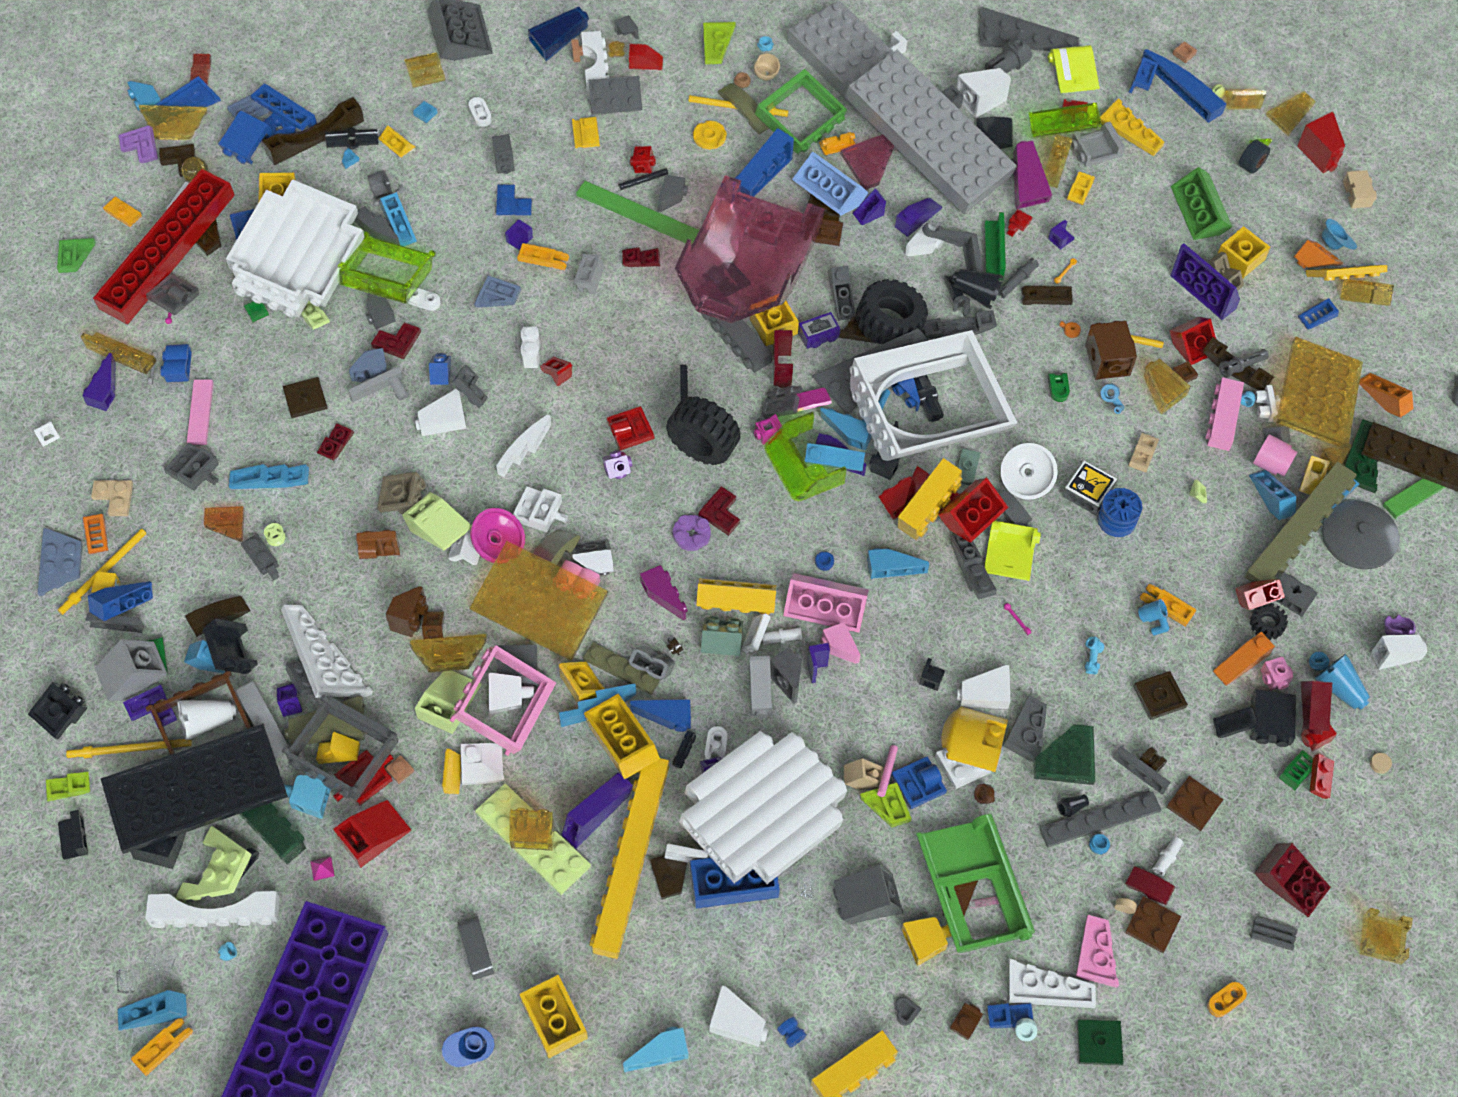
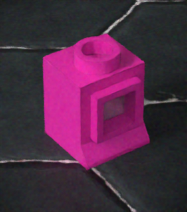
[753,414,783,445]

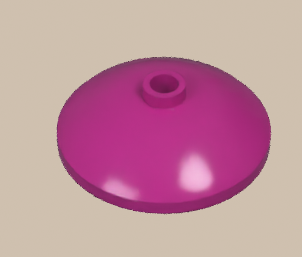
[470,508,525,564]

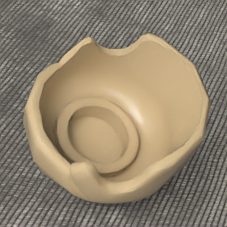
[754,53,780,81]

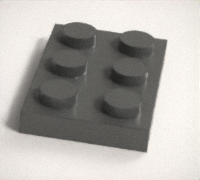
[589,76,643,115]

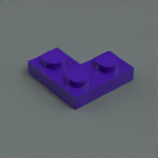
[123,685,177,729]

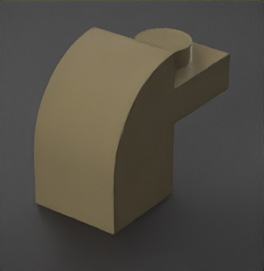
[1209,252,1244,290]

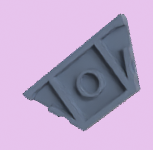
[38,528,83,596]

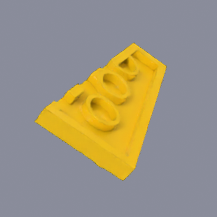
[1098,98,1165,156]
[1306,265,1387,281]

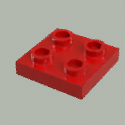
[607,406,655,451]

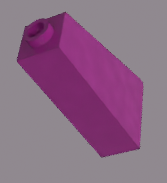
[1013,140,1052,209]

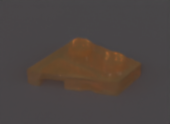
[204,506,245,542]

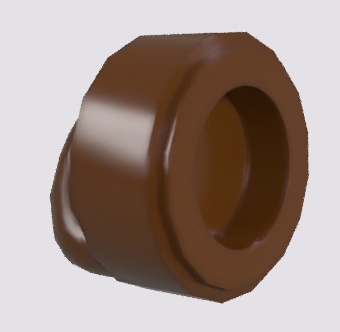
[974,784,995,804]

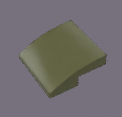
[531,529,581,566]

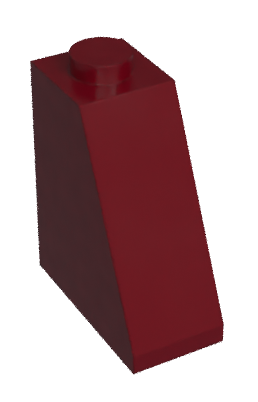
[1301,681,1333,735]

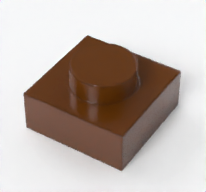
[1172,361,1198,385]

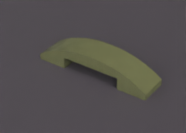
[718,83,769,134]

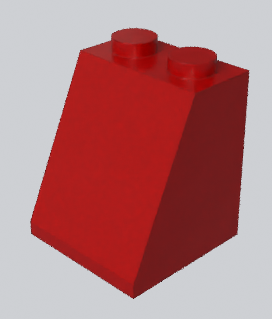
[1297,112,1345,173]

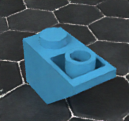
[127,81,161,115]
[184,640,225,674]

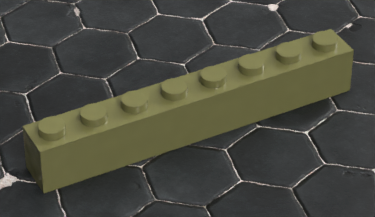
[1245,462,1357,582]

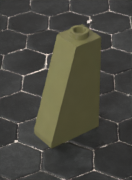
[285,696,365,746]

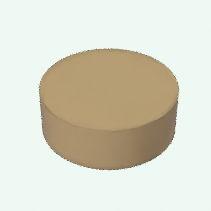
[1370,753,1392,774]
[1114,898,1137,914]

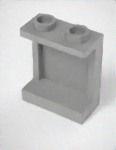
[1070,122,1125,167]

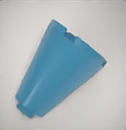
[1315,654,1370,710]

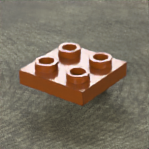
[356,530,400,559]

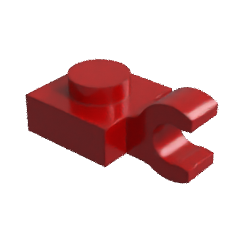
[1007,209,1033,237]

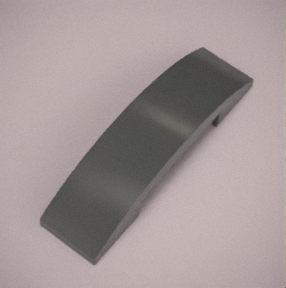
[923,310,997,339]

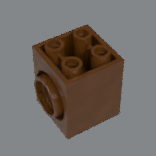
[1085,320,1137,380]

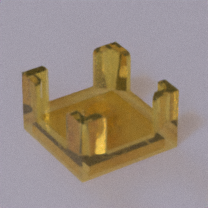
[1359,908,1413,965]

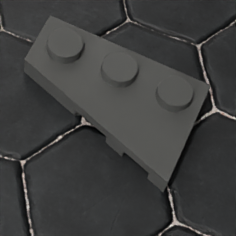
[1003,695,1047,765]

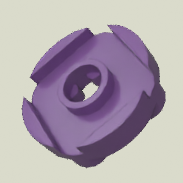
[673,515,711,551]

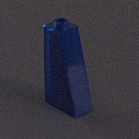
[528,6,589,61]

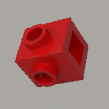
[630,146,656,174]

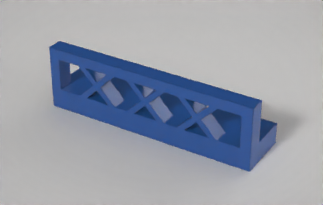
[251,83,317,131]

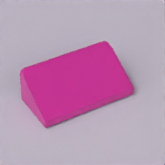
[797,388,832,412]

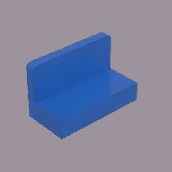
[1129,57,1159,93]

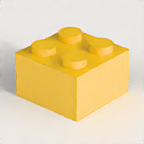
[1218,226,1271,278]
[750,295,799,346]

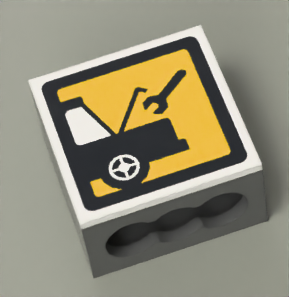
[1063,461,1117,515]

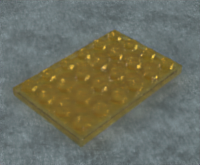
[1276,336,1363,449]
[469,541,609,661]

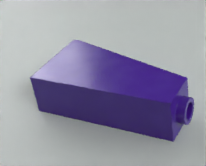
[562,773,633,849]

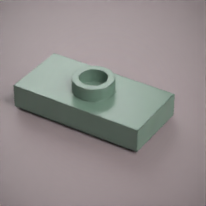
[958,449,981,485]

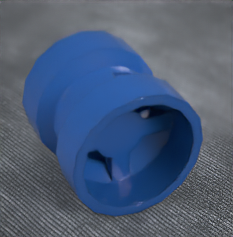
[777,1017,807,1048]

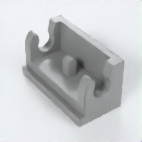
[574,254,604,295]

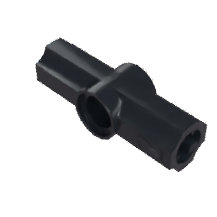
[325,127,378,149]
[914,375,944,422]

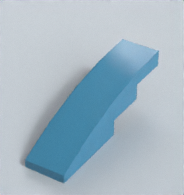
[229,464,309,489]
[559,683,636,727]

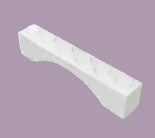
[145,891,280,928]

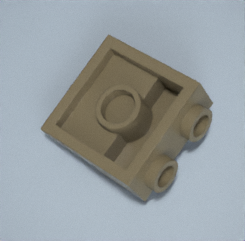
[377,472,426,514]

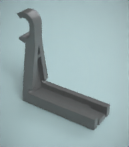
[922,222,983,272]

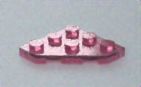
[841,134,894,190]

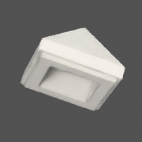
[34,421,60,446]

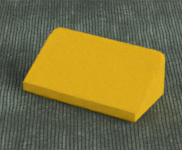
[378,125,416,157]
[442,749,461,794]

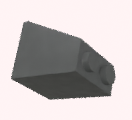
[833,865,903,924]

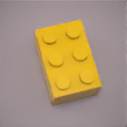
[519,975,588,1059]

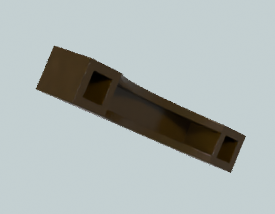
[263,97,364,165]

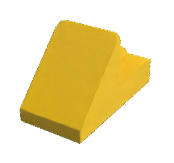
[1299,455,1330,495]
[316,732,360,764]

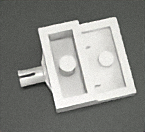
[513,487,568,533]
[935,748,991,789]

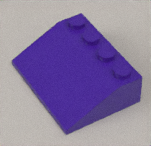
[1170,243,1240,320]

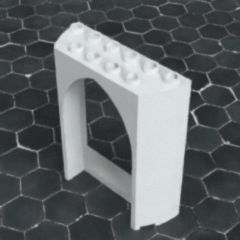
[850,330,1017,461]

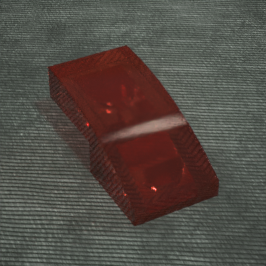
[190,54,212,85]

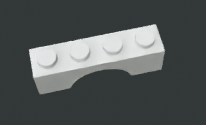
[581,31,609,93]

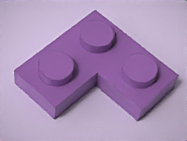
[118,125,158,163]

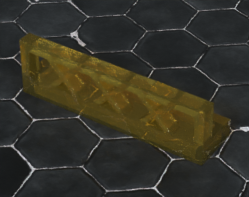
[80,332,157,374]

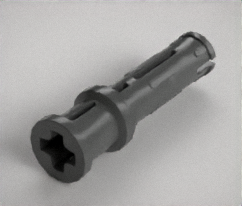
[1219,349,1269,377]

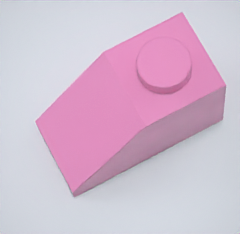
[820,622,860,664]

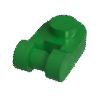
[1048,373,1070,402]

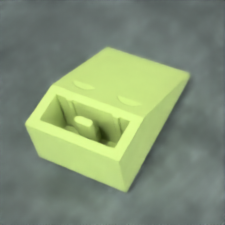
[402,492,471,551]
[415,668,482,734]

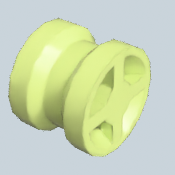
[264,523,285,546]

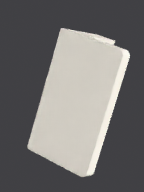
[448,522,480,565]

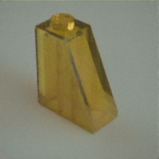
[1143,358,1191,415]

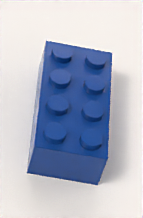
[690,858,780,909]

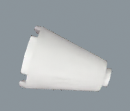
[177,700,236,740]

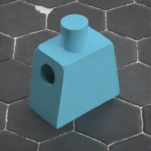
[284,775,331,819]

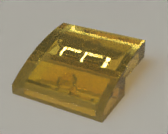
[404,52,446,88]

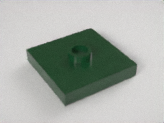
[1077,1019,1124,1066]

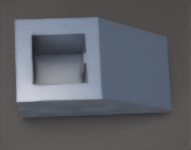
[349,348,387,382]

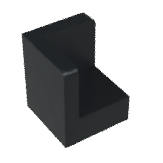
[919,658,945,691]

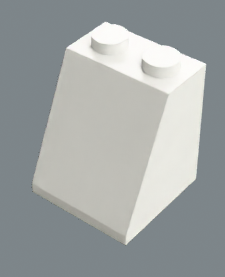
[956,68,1011,118]

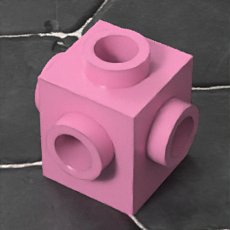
[1260,657,1293,691]

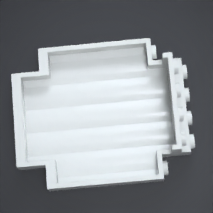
[226,179,364,318]
[679,731,847,884]

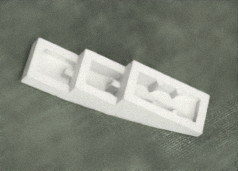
[496,415,551,477]

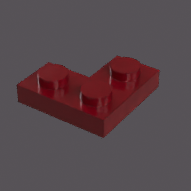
[371,322,421,359]
[698,486,740,536]

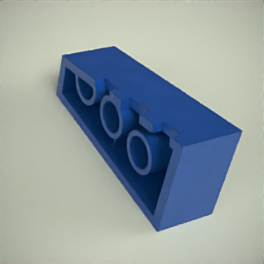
[733,128,794,201]

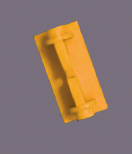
[819,132,857,156]

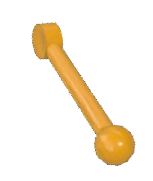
[1054,258,1077,284]

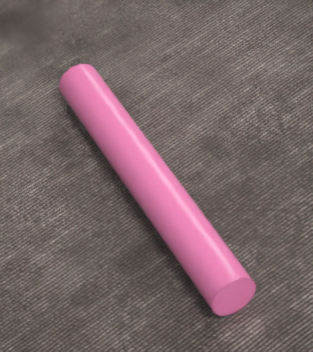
[877,745,898,797]

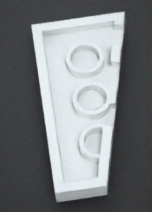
[1008,959,1096,1008]

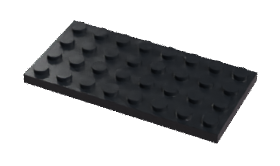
[101,724,288,854]

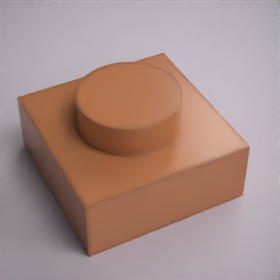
[571,39,583,62]
[1173,41,1197,63]
[385,755,414,784]

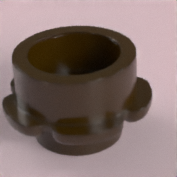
[666,637,684,655]

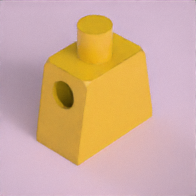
[901,917,951,966]

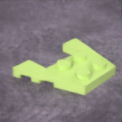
[175,826,252,903]

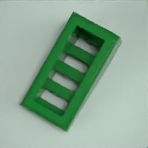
[1279,750,1313,791]

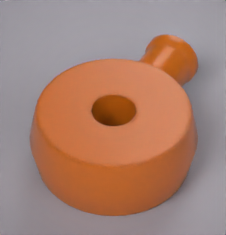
[1059,321,1081,338]

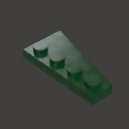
[1344,419,1378,493]

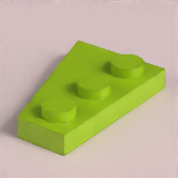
[703,22,736,65]

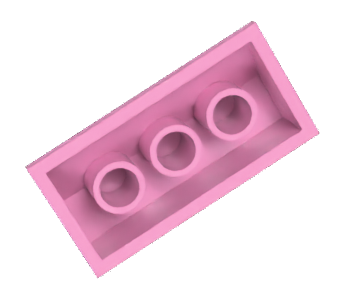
[783,573,869,633]

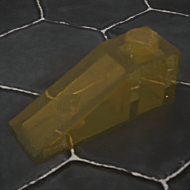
[1044,134,1073,188]

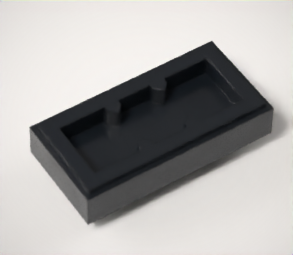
[1213,706,1258,738]

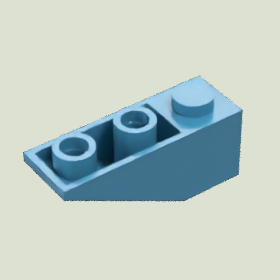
[820,407,872,451]

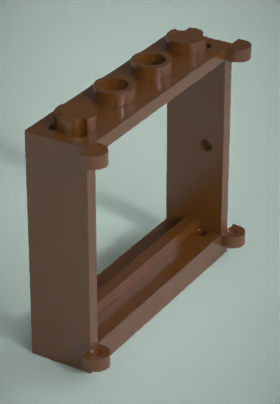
[145,671,251,755]

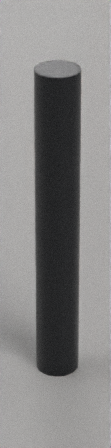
[618,168,668,190]

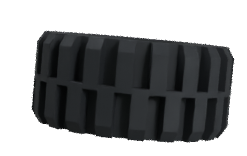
[856,279,928,345]
[666,396,741,465]

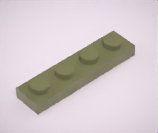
[583,642,661,695]

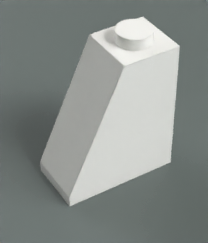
[415,389,466,436]
[1371,635,1427,670]
[956,665,1010,709]
[709,986,768,1047]

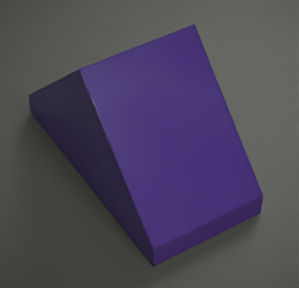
[852,188,886,226]

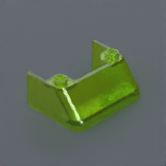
[765,411,847,501]

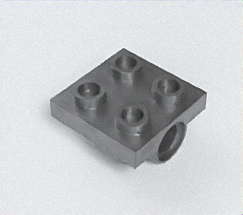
[146,274,199,315]

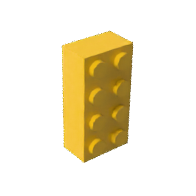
[898,458,963,540]
[583,693,660,779]

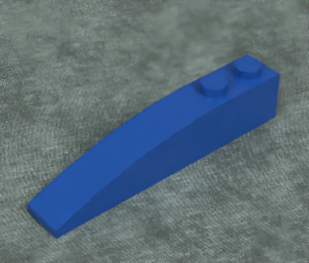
[1141,49,1226,123]

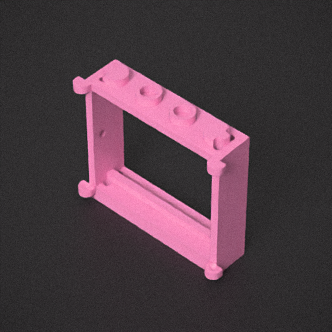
[449,645,556,756]

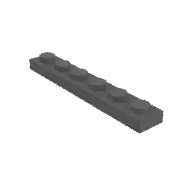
[1040,792,1162,848]

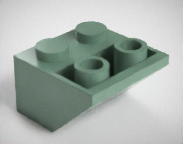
[701,616,743,656]

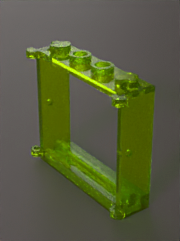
[338,232,436,304]

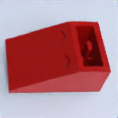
[333,800,412,868]

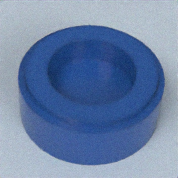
[815,552,834,571]

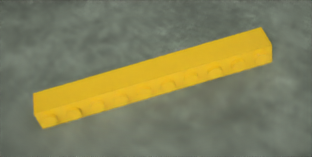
[590,758,669,959]

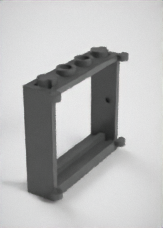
[282,695,399,800]

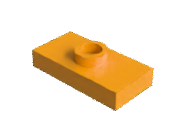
[103,197,142,227]

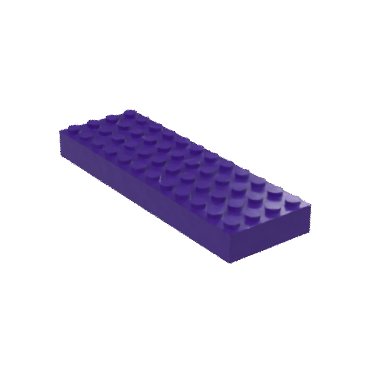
[221,901,389,1097]

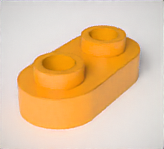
[1207,982,1247,1017]

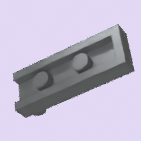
[86,612,144,633]

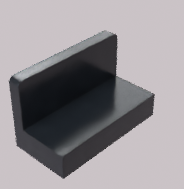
[58,810,88,860]

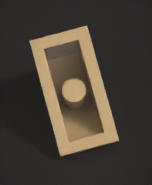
[844,758,889,789]

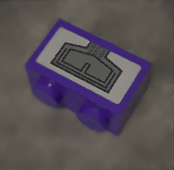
[798,312,840,349]

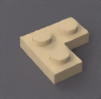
[91,480,133,516]

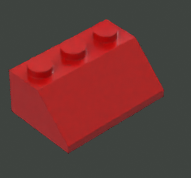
[938,477,1009,542]

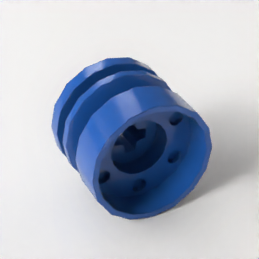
[1097,488,1143,537]

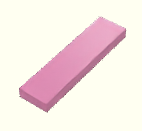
[187,380,213,445]

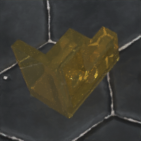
[1341,279,1394,306]

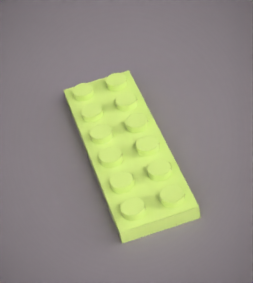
[475,784,591,895]

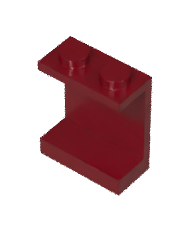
[773,330,793,388]

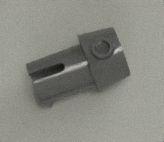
[985,39,1032,73]

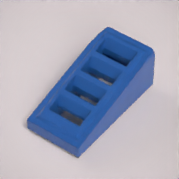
[1298,298,1339,330]

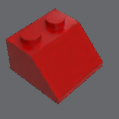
[1169,316,1216,365]

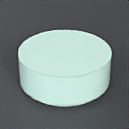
[1015,1018,1037,1041]

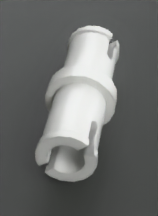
[762,627,802,645]
[1152,837,1184,877]

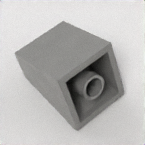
[95,640,167,701]

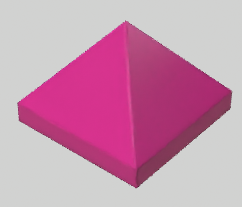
[310,856,335,881]

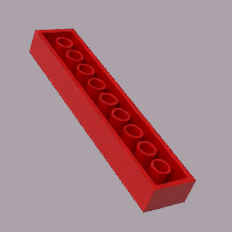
[93,169,235,325]

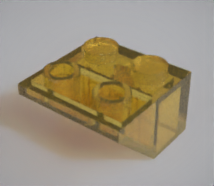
[509,808,555,851]

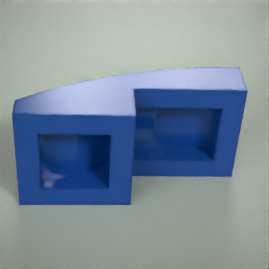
[987,1003,1034,1028]

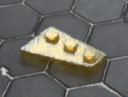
[1266,91,1316,136]

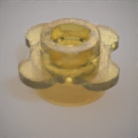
[608,41,625,58]

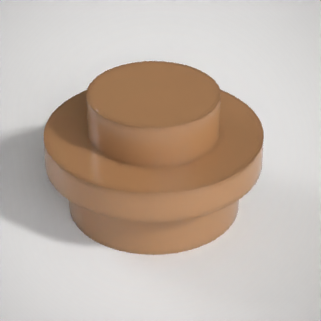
[734,72,751,88]

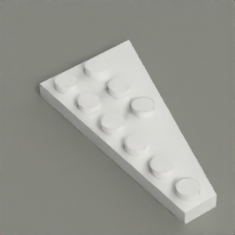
[281,605,373,698]

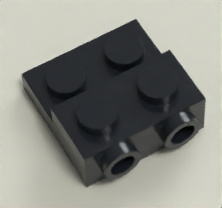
[28,682,87,739]

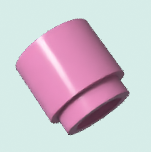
[1253,434,1298,476]

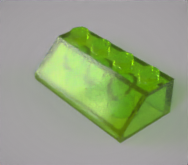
[1029,102,1102,139]

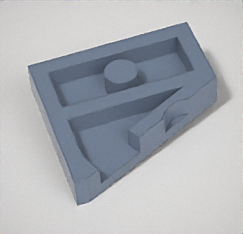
[474,276,521,308]

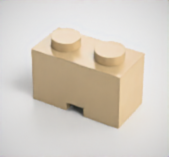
[1343,170,1377,208]

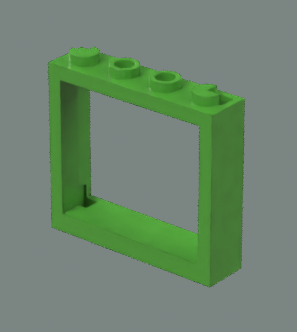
[755,69,847,154]

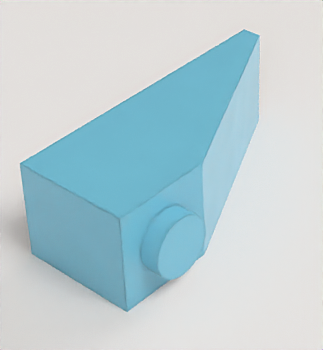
[623,1027,688,1072]

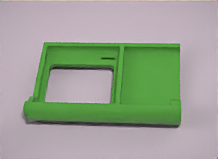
[916,814,1035,953]

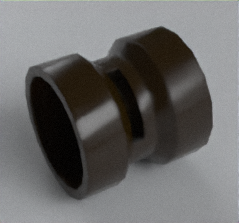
[1140,747,1168,772]

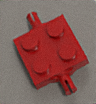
[332,750,393,806]

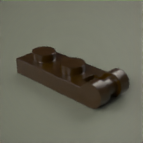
[1021,285,1073,305]

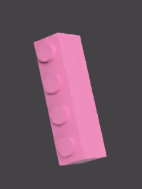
[1205,377,1244,451]

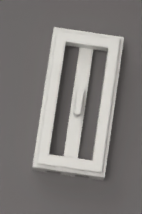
[741,613,770,653]
[664,843,708,863]

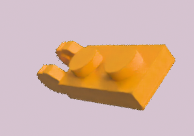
[517,243,570,270]
[1140,584,1196,627]
[131,1018,193,1076]

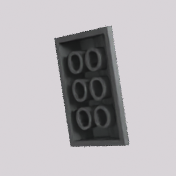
[428,0,493,61]

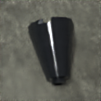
[951,269,1003,309]

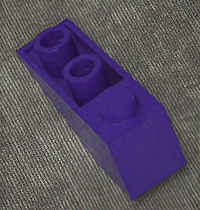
[82,353,116,411]

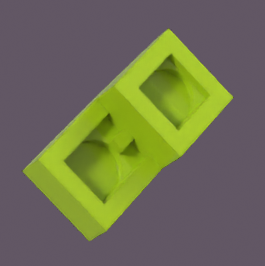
[46,772,90,802]

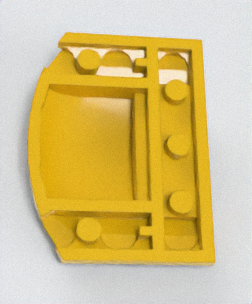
[941,707,1008,772]

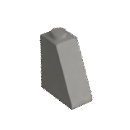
[749,656,772,719]

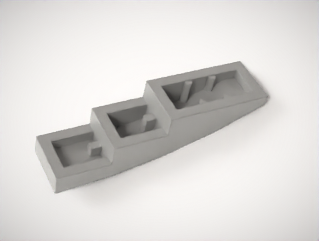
[234,681,289,758]

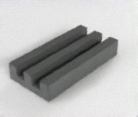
[1251,917,1298,951]

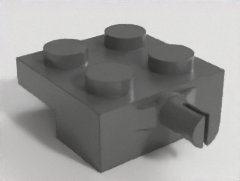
[164,443,219,491]

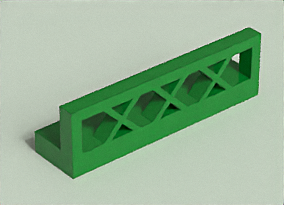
[984,212,1006,281]

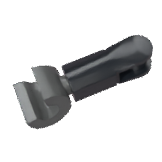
[944,273,970,317]

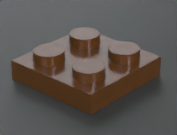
[1166,776,1224,831]
[1125,896,1182,953]

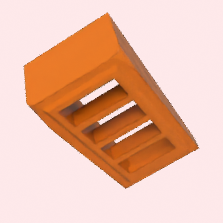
[83,514,109,554]

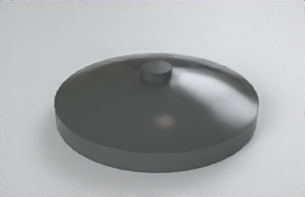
[1322,501,1400,569]

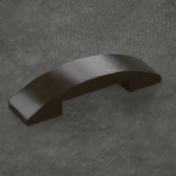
[1203,337,1274,390]

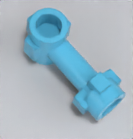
[1085,637,1104,675]

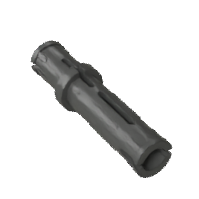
[997,258,1039,299]

